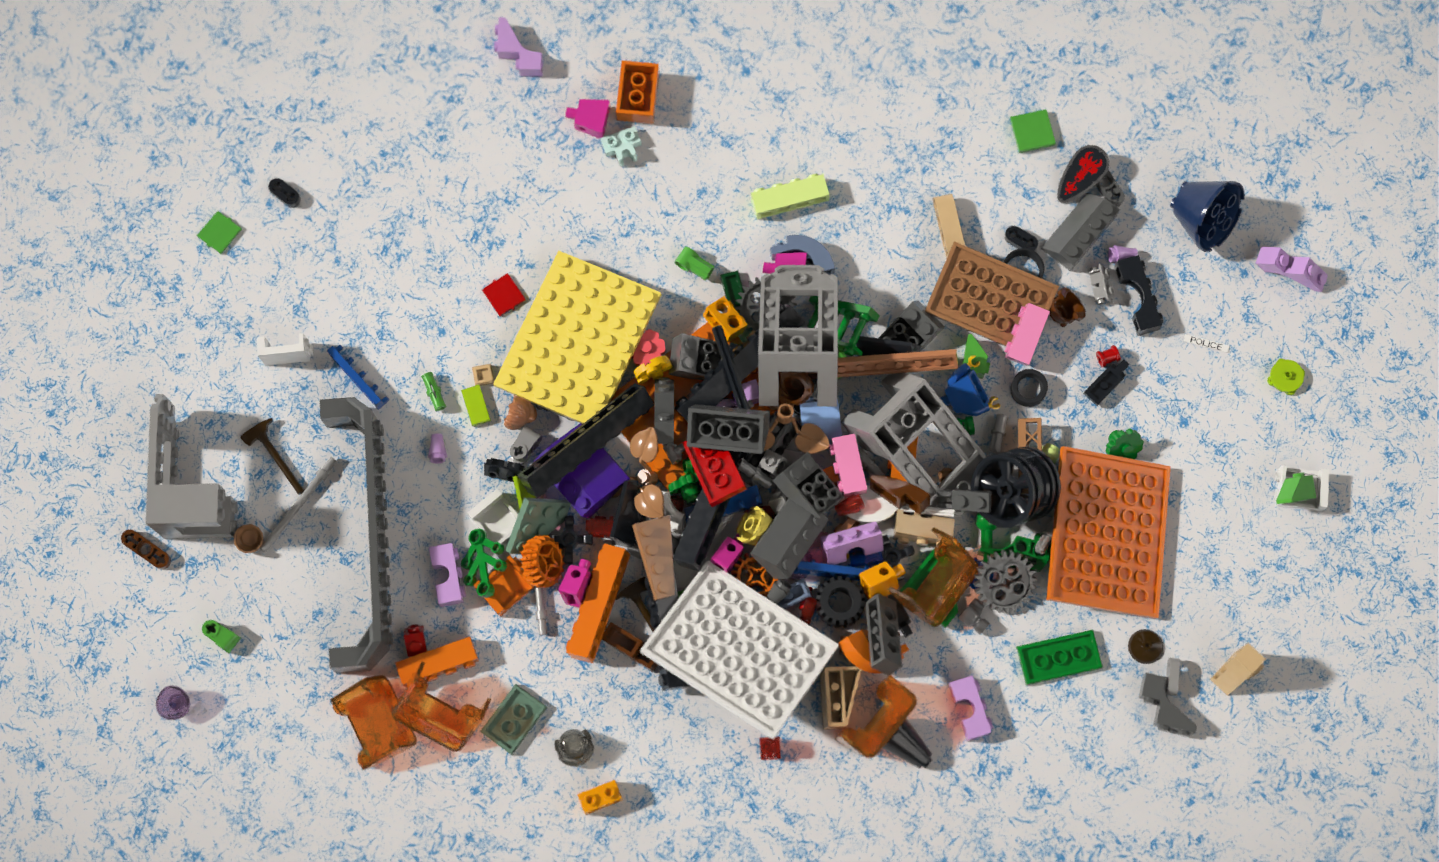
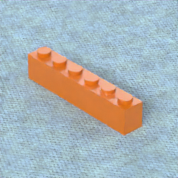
[566,544,631,664]

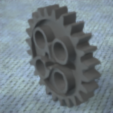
[735,277,797,331]
[973,550,1037,613]

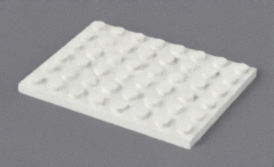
[641,560,839,739]

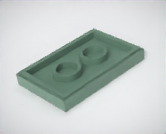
[480,684,548,755]

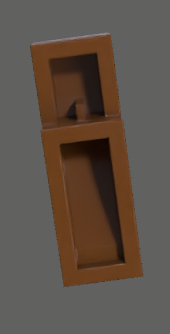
[870,475,930,515]
[601,622,657,672]

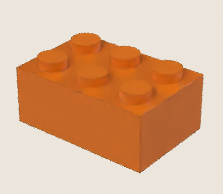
[616,60,659,124]

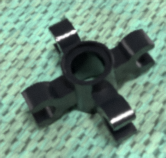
[546,516,593,564]
[868,534,915,581]

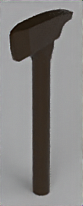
[240,418,304,495]
[615,577,654,632]

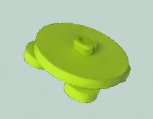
[1267,359,1305,396]

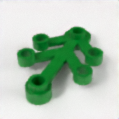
[461,529,507,598]

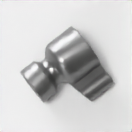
[958,597,990,635]

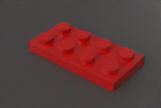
[683,440,747,507]

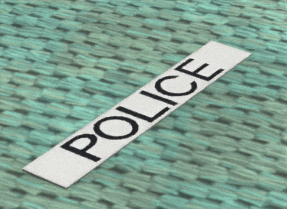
[1183,334,1229,353]

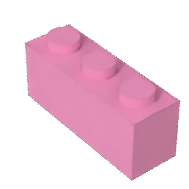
[1004,303,1050,366]
[829,434,867,498]

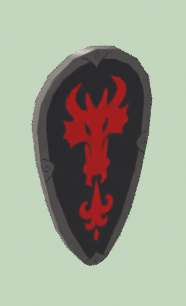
[1057,145,1109,203]

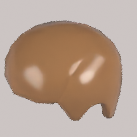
[234,524,263,553]

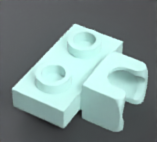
[600,126,642,166]

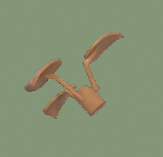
[764,376,830,454]
[611,427,664,518]

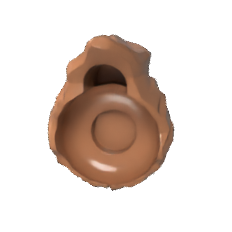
[504,395,537,430]

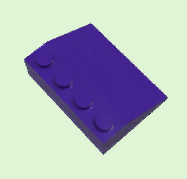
[534,423,631,518]

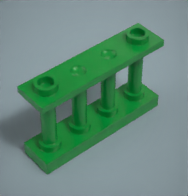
[806,296,880,356]

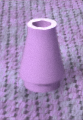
[1108,245,1138,264]
[428,434,447,464]

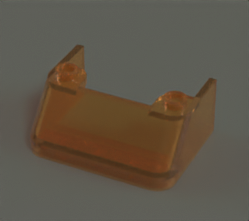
[887,527,979,627]
[392,661,491,752]

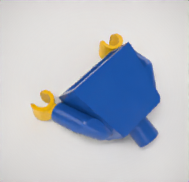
[940,355,1001,417]

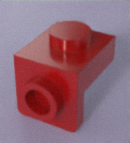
[403,624,428,657]

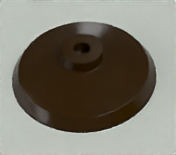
[1128,629,1163,664]

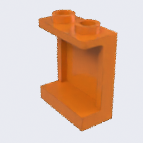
[474,555,535,617]

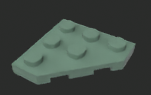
[505,498,571,554]

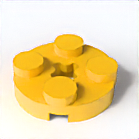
[634,355,673,384]

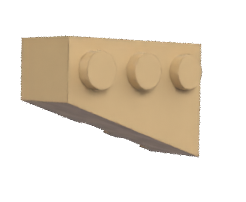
[893,509,955,548]
[1210,643,1266,696]

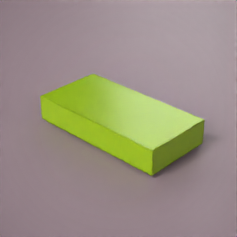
[461,385,491,427]

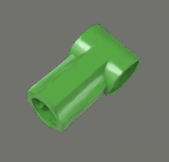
[674,246,714,281]

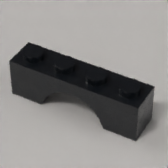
[1114,255,1164,336]

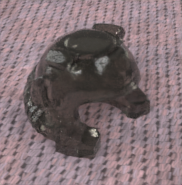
[555,729,594,767]

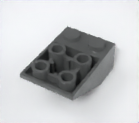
[879,300,945,350]
[669,333,729,380]
[773,452,844,518]

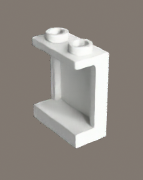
[257,333,313,366]
[1274,465,1329,511]
[467,489,518,550]

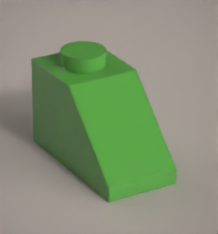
[962,334,990,379]
[1276,472,1316,504]

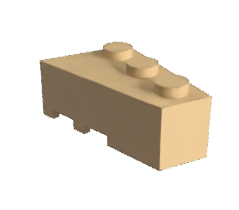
[820,666,862,729]

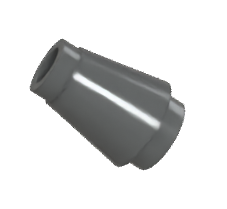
[766,579,792,605]

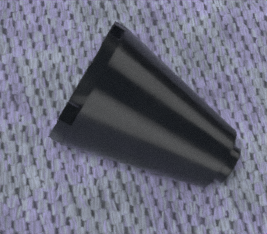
[877,715,932,768]

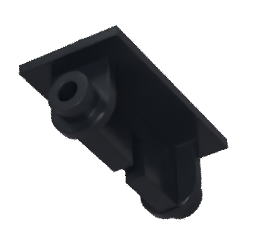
[484,458,525,482]

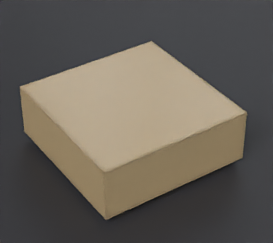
[472,364,494,386]

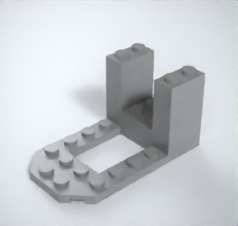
[758,265,838,407]
[840,373,987,516]
[146,394,238,539]

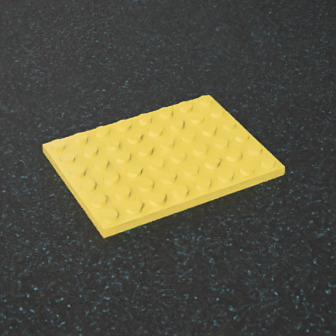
[493,250,662,424]

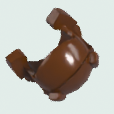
[1049,287,1086,327]
[779,372,814,406]

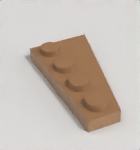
[632,515,675,601]

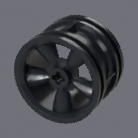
[971,446,1061,528]

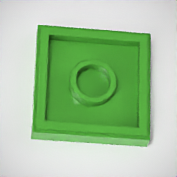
[1010,109,1056,153]

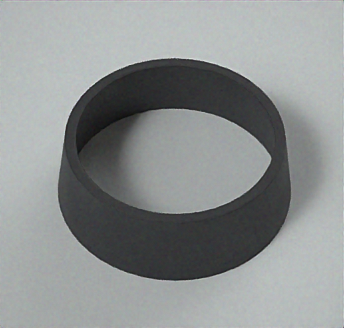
[1004,248,1045,279]

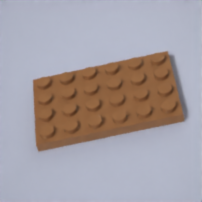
[925,241,1059,347]

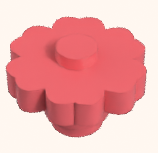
[632,329,666,366]

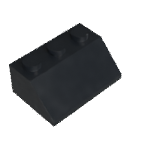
[856,336,921,356]
[610,481,646,549]

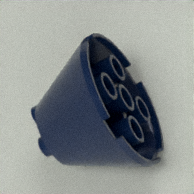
[1170,181,1245,252]

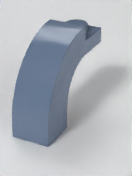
[770,235,835,275]

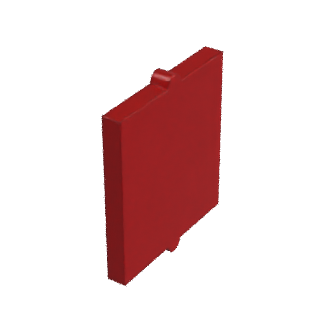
[482,273,526,317]

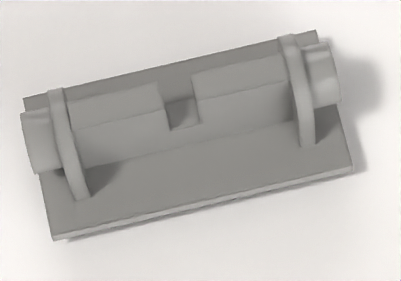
[1089,263,1114,305]

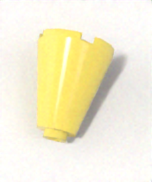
[737,506,773,546]

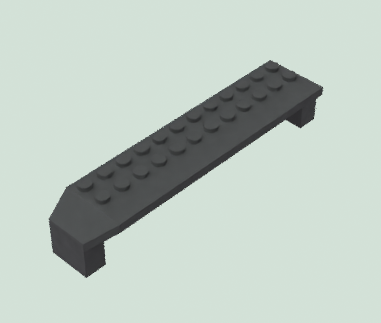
[320,397,393,673]

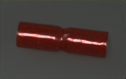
[799,597,817,626]

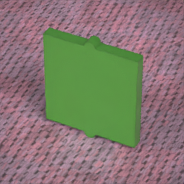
[197,211,242,254]

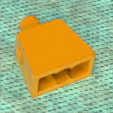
[859,561,906,600]

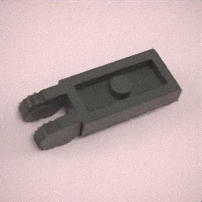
[937,489,991,513]

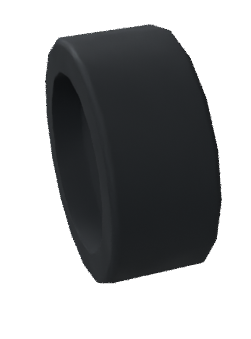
[1010,369,1048,407]

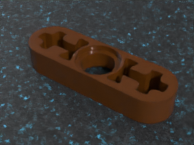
[121,529,171,570]

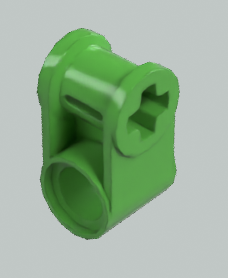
[202,620,241,654]

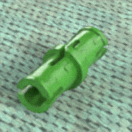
[421,372,447,411]

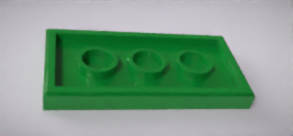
[1016,630,1103,685]

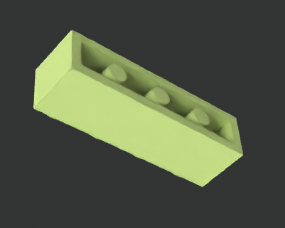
[751,174,830,219]

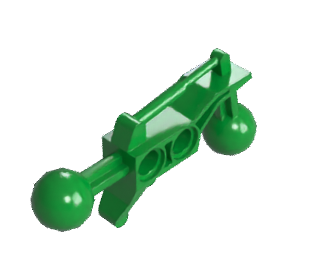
[975,512,1052,572]

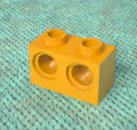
[703,296,748,343]
[577,780,623,815]

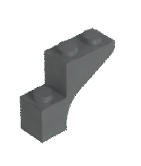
[654,377,674,444]
[1139,672,1196,737]

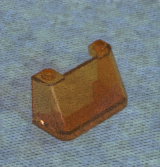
[330,675,417,770]
[835,675,917,758]

